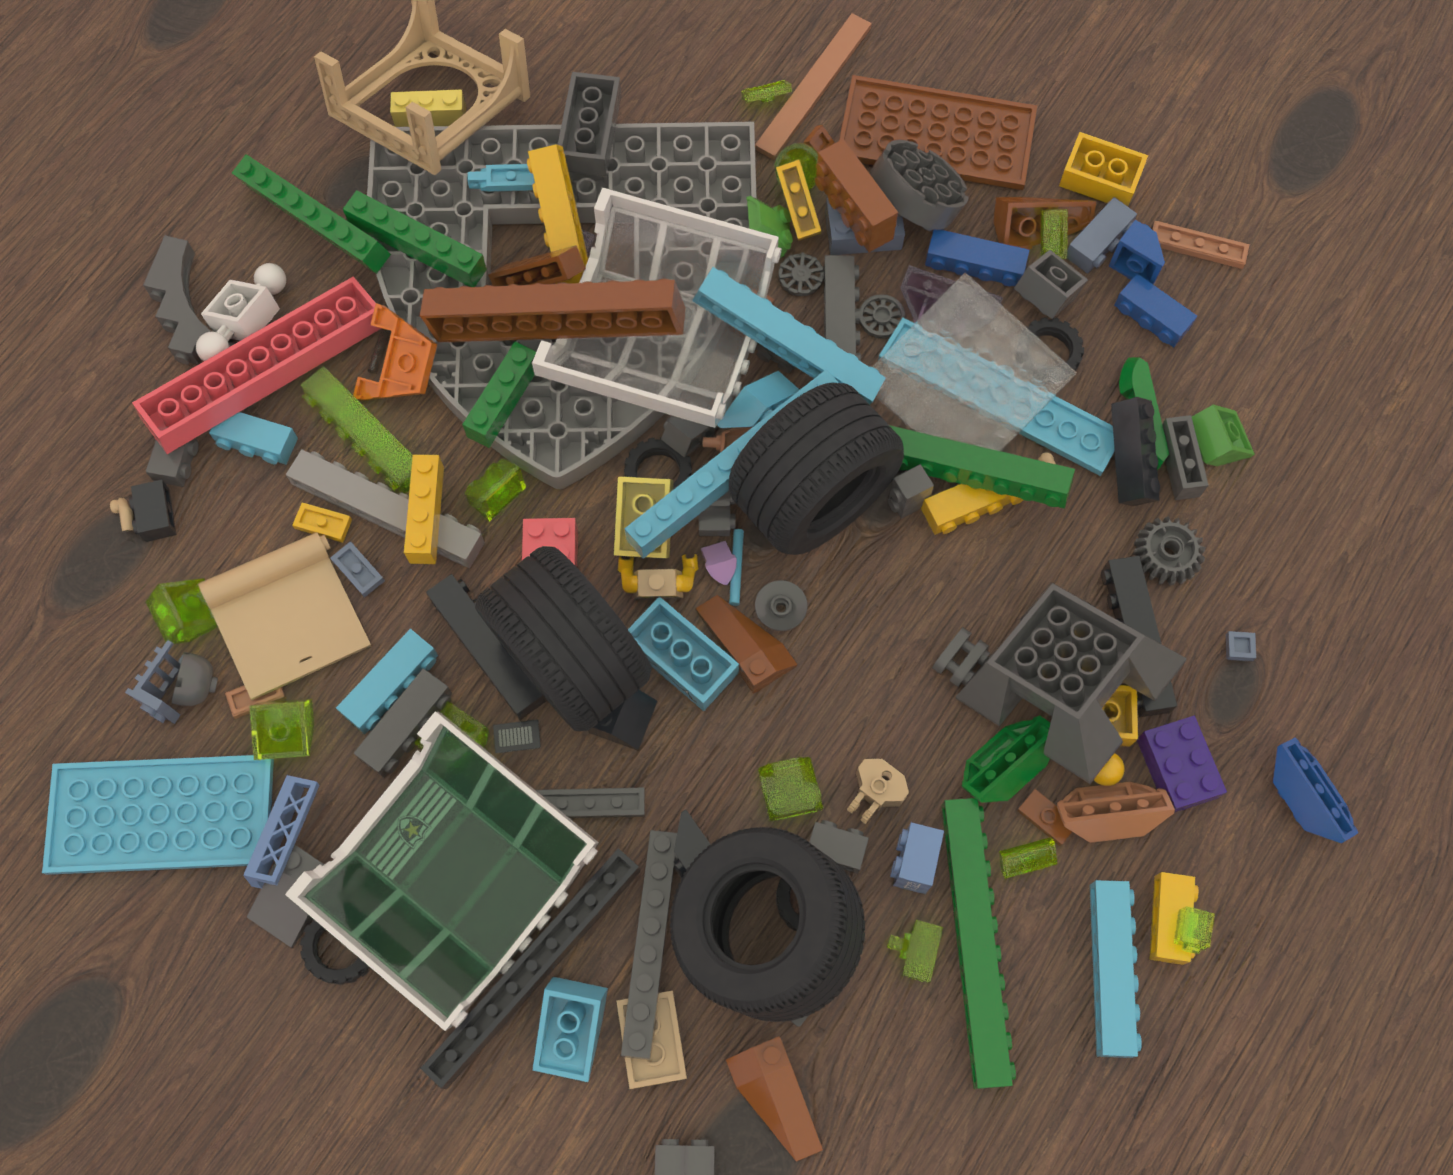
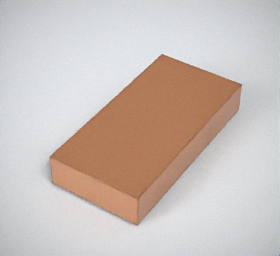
[225,685,287,719]

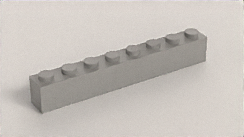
[286,449,485,568]

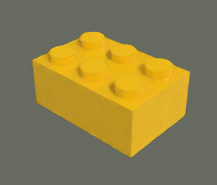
[1059,132,1148,207]

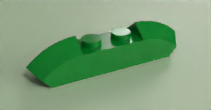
[1119,357,1169,471]

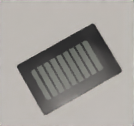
[493,720,541,753]

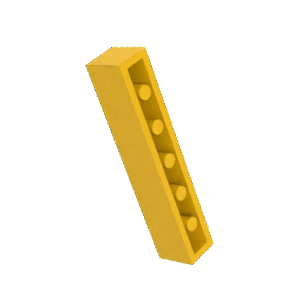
[527,144,588,284]

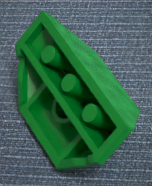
[962,716,1051,803]

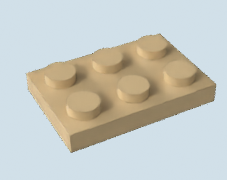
[616,991,687,1089]

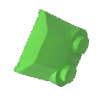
[746,195,793,258]

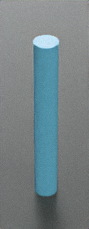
[729,529,744,606]

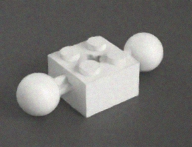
[196,263,286,361]

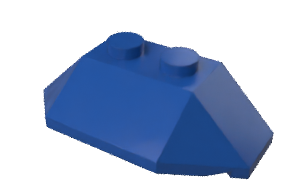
[1273,738,1358,843]

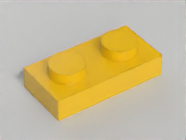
[292,502,352,543]

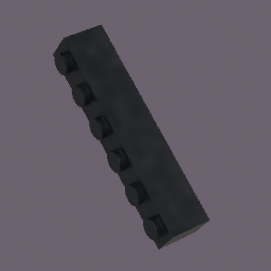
[1101,556,1177,718]
[426,574,546,720]

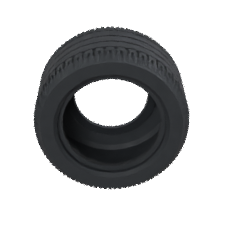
[729,382,904,555]
[475,546,652,731]
[670,827,865,1022]

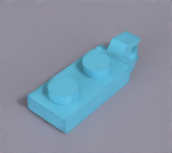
[468,164,535,192]

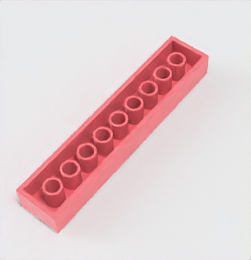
[132,277,382,454]

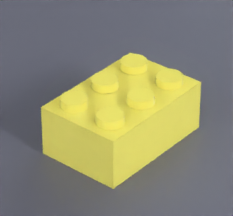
[614,477,673,558]

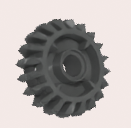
[1133,516,1206,586]

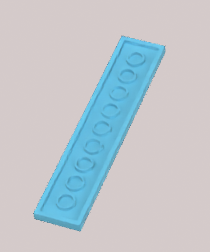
[878,318,1115,476]

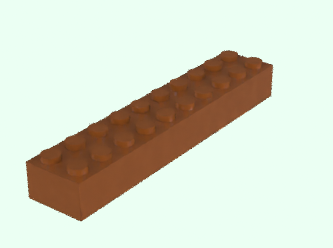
[420,278,686,342]

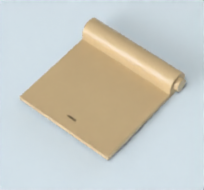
[198,532,371,700]

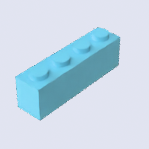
[336,629,438,734]

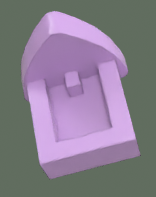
[701,541,737,585]

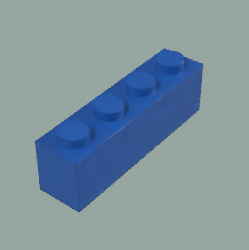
[925,229,1029,286]

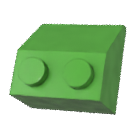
[1192,404,1255,466]

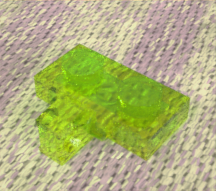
[887,920,943,983]

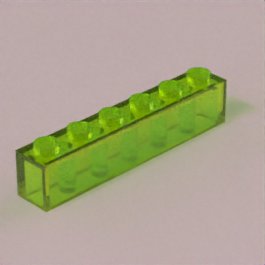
[300,366,413,494]

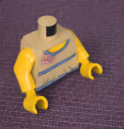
[618,554,699,599]

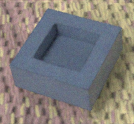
[1226,631,1256,661]

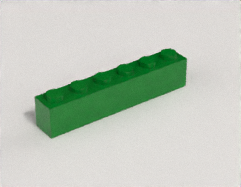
[343,190,487,287]

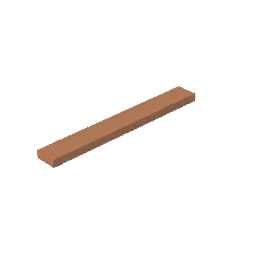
[755,13,872,161]

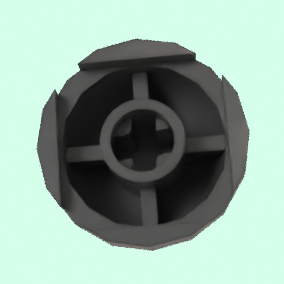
[172,652,218,706]

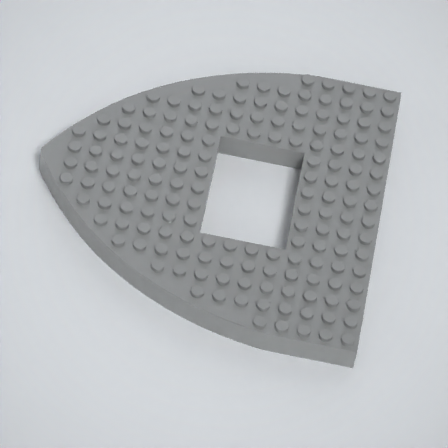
[367,122,756,489]

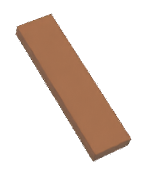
[1152,221,1250,269]

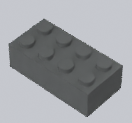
[558,72,622,177]

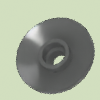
[755,580,807,631]

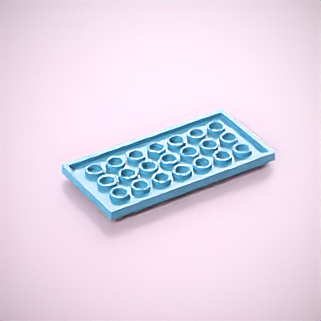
[42,754,274,875]

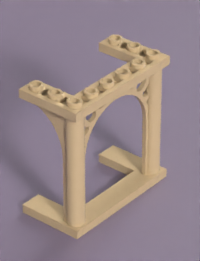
[314,0,530,175]

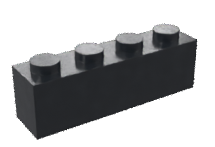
[1111,397,1160,506]

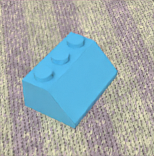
[717,371,799,428]

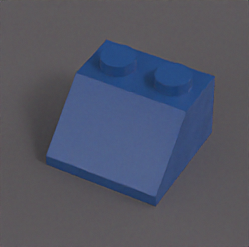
[1109,220,1165,285]

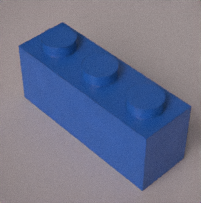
[1114,274,1197,348]

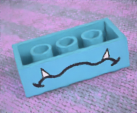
[628,597,739,711]

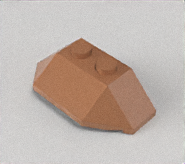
[1057,782,1175,843]

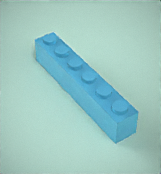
[1090,880,1142,1058]

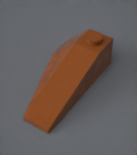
[695,595,797,694]
[726,1036,823,1161]

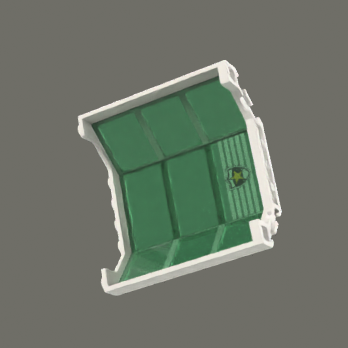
[285,711,599,1031]

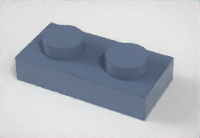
[330,541,385,598]

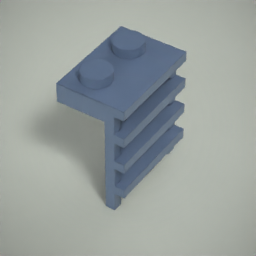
[125,640,183,724]

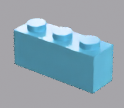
[209,412,298,464]

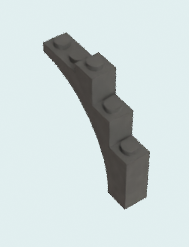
[143,235,234,365]

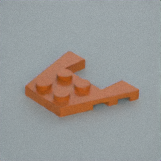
[352,303,437,401]

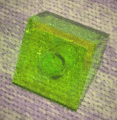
[464,459,526,522]
[146,578,218,644]
[249,699,314,760]

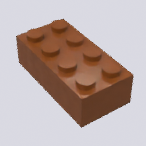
[815,139,898,253]

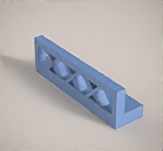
[244,775,320,889]

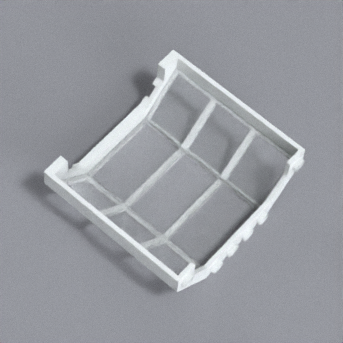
[532,188,782,428]

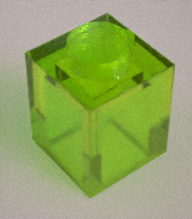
[1174,906,1215,954]

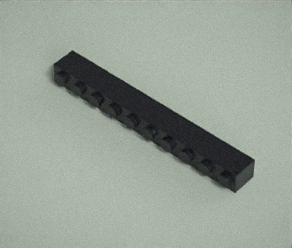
[420,848,640,1090]

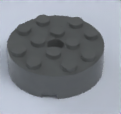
[870,140,969,231]

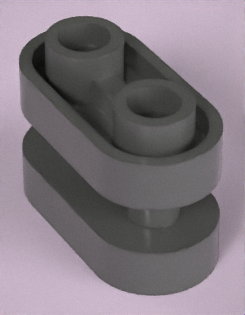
[932,627,990,687]

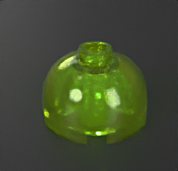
[775,143,818,190]

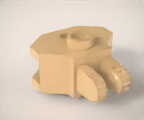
[847,759,909,824]

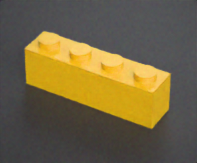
[404,455,444,564]
[921,484,1024,535]

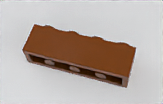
[488,245,586,286]

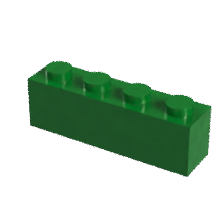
[462,342,536,448]

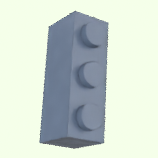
[1065,197,1137,274]

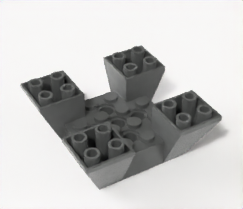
[956,582,1186,784]

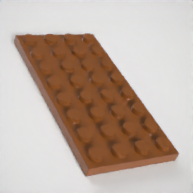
[839,75,1037,190]

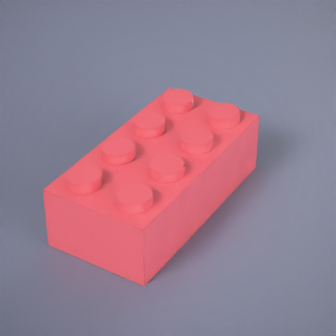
[522,518,578,567]

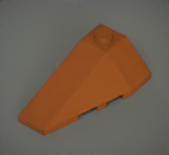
[993,197,1096,250]

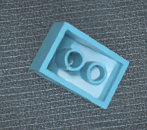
[533,977,608,1082]

